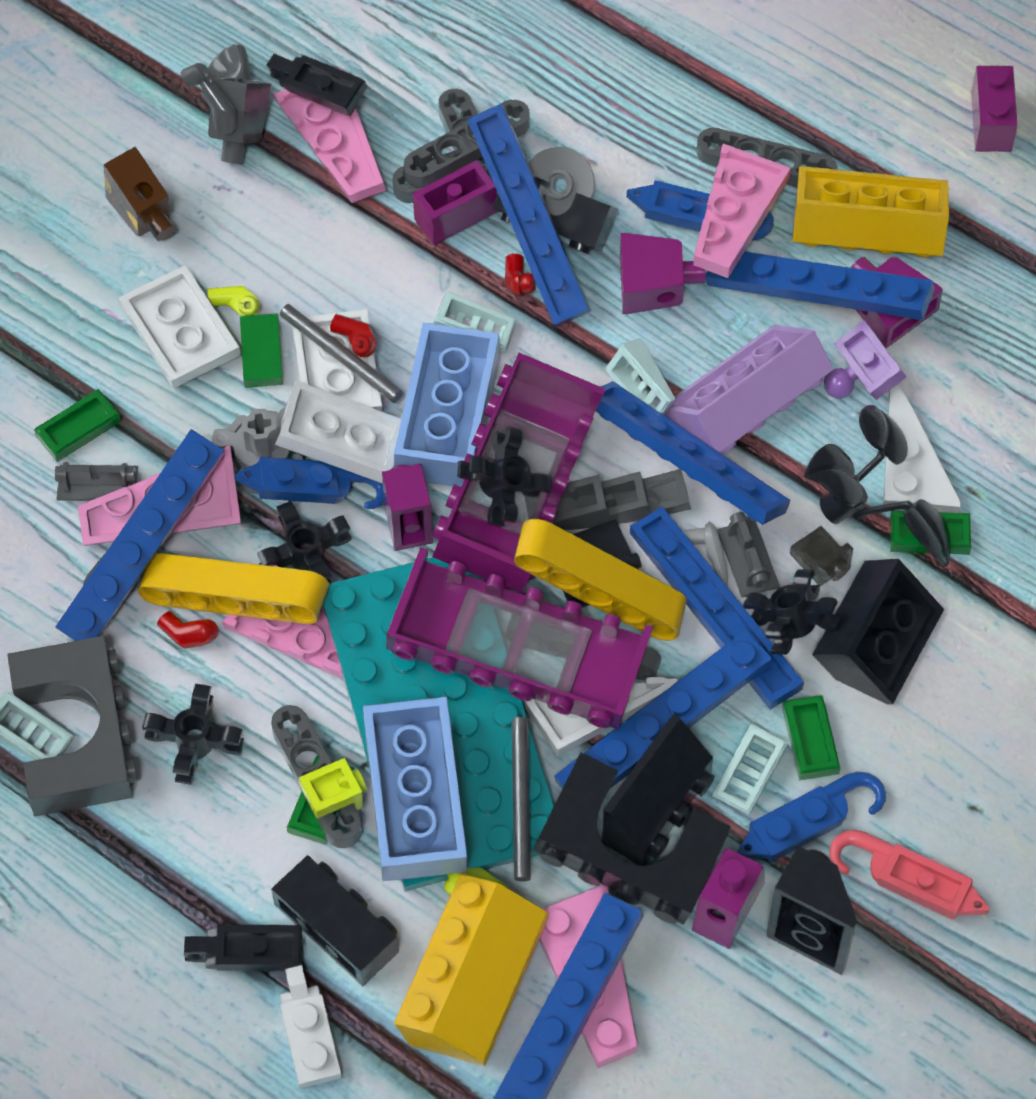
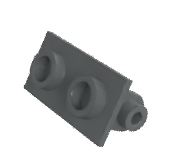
[55,462,138,501]
[717,512,780,598]

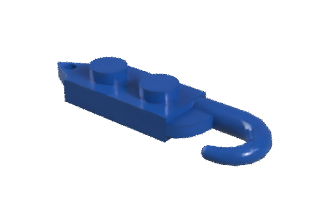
[626,180,774,241]
[234,457,384,509]
[737,771,886,863]

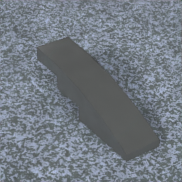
[523,469,691,530]

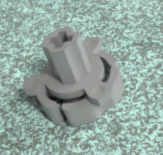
[212,407,307,494]

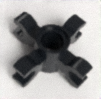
[457,426,552,528]
[257,501,352,584]
[743,569,843,655]
[142,683,244,785]

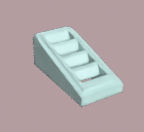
[433,290,517,353]
[605,338,676,415]
[0,690,74,761]
[712,724,788,816]

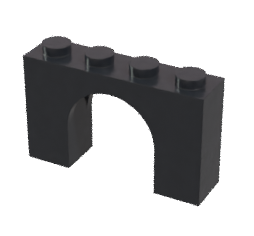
[533,752,731,925]

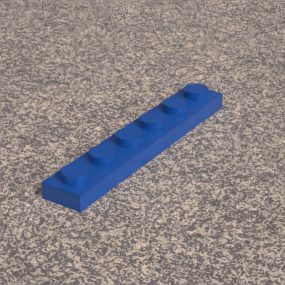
[467,104,591,327]
[705,251,935,320]
[596,381,791,525]
[55,429,225,641]
[629,507,804,710]
[554,630,772,790]
[493,893,644,1099]

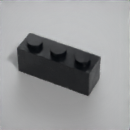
[271,855,399,987]

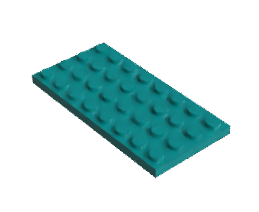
[323,557,554,892]

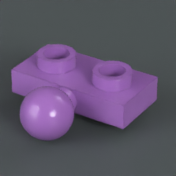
[824,320,907,400]

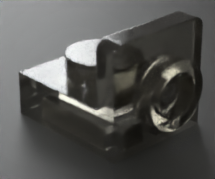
[790,526,854,587]

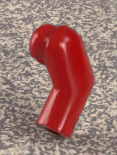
[505,253,536,296]
[330,313,377,358]
[157,611,219,649]

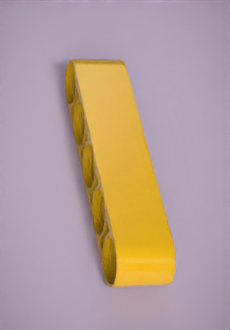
[514,519,687,641]
[138,553,330,624]

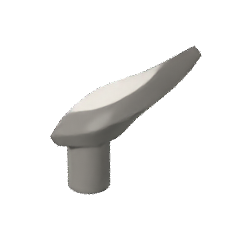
[685,522,728,587]

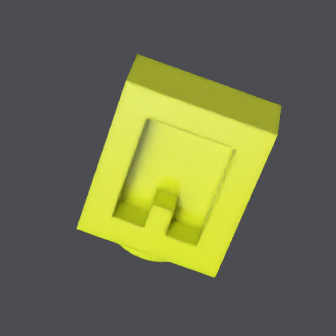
[299,758,367,819]

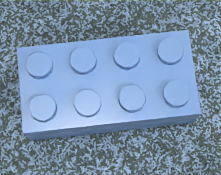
[394,322,500,487]
[363,697,467,882]

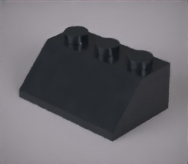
[812,559,944,704]
[602,714,715,866]
[766,845,857,975]

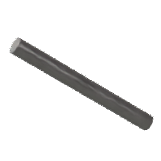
[280,304,403,403]
[511,717,531,882]

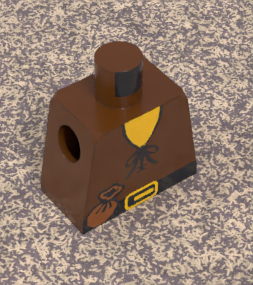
[103,146,175,241]

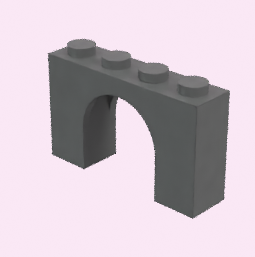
[7,636,138,817]

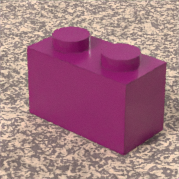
[971,65,1018,152]
[413,160,497,245]
[382,464,433,551]

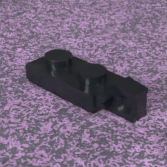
[266,54,367,116]
[184,924,303,971]

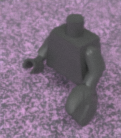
[181,44,272,164]

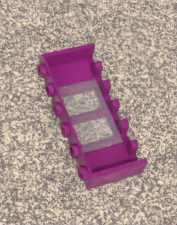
[432,352,605,593]
[386,547,653,730]

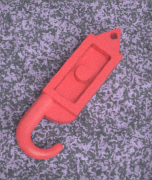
[829,830,989,920]

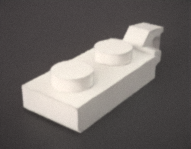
[280,965,342,1089]

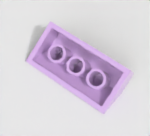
[664,325,834,454]

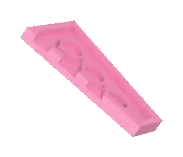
[273,69,386,203]
[693,144,791,278]
[78,445,241,546]
[222,565,344,680]
[539,885,637,1068]

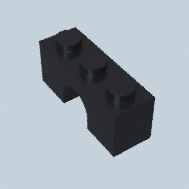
[492,176,618,254]

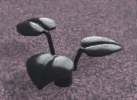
[804,405,951,568]

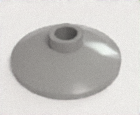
[528,147,595,215]

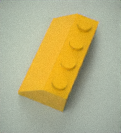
[792,166,949,257]
[394,874,549,1066]

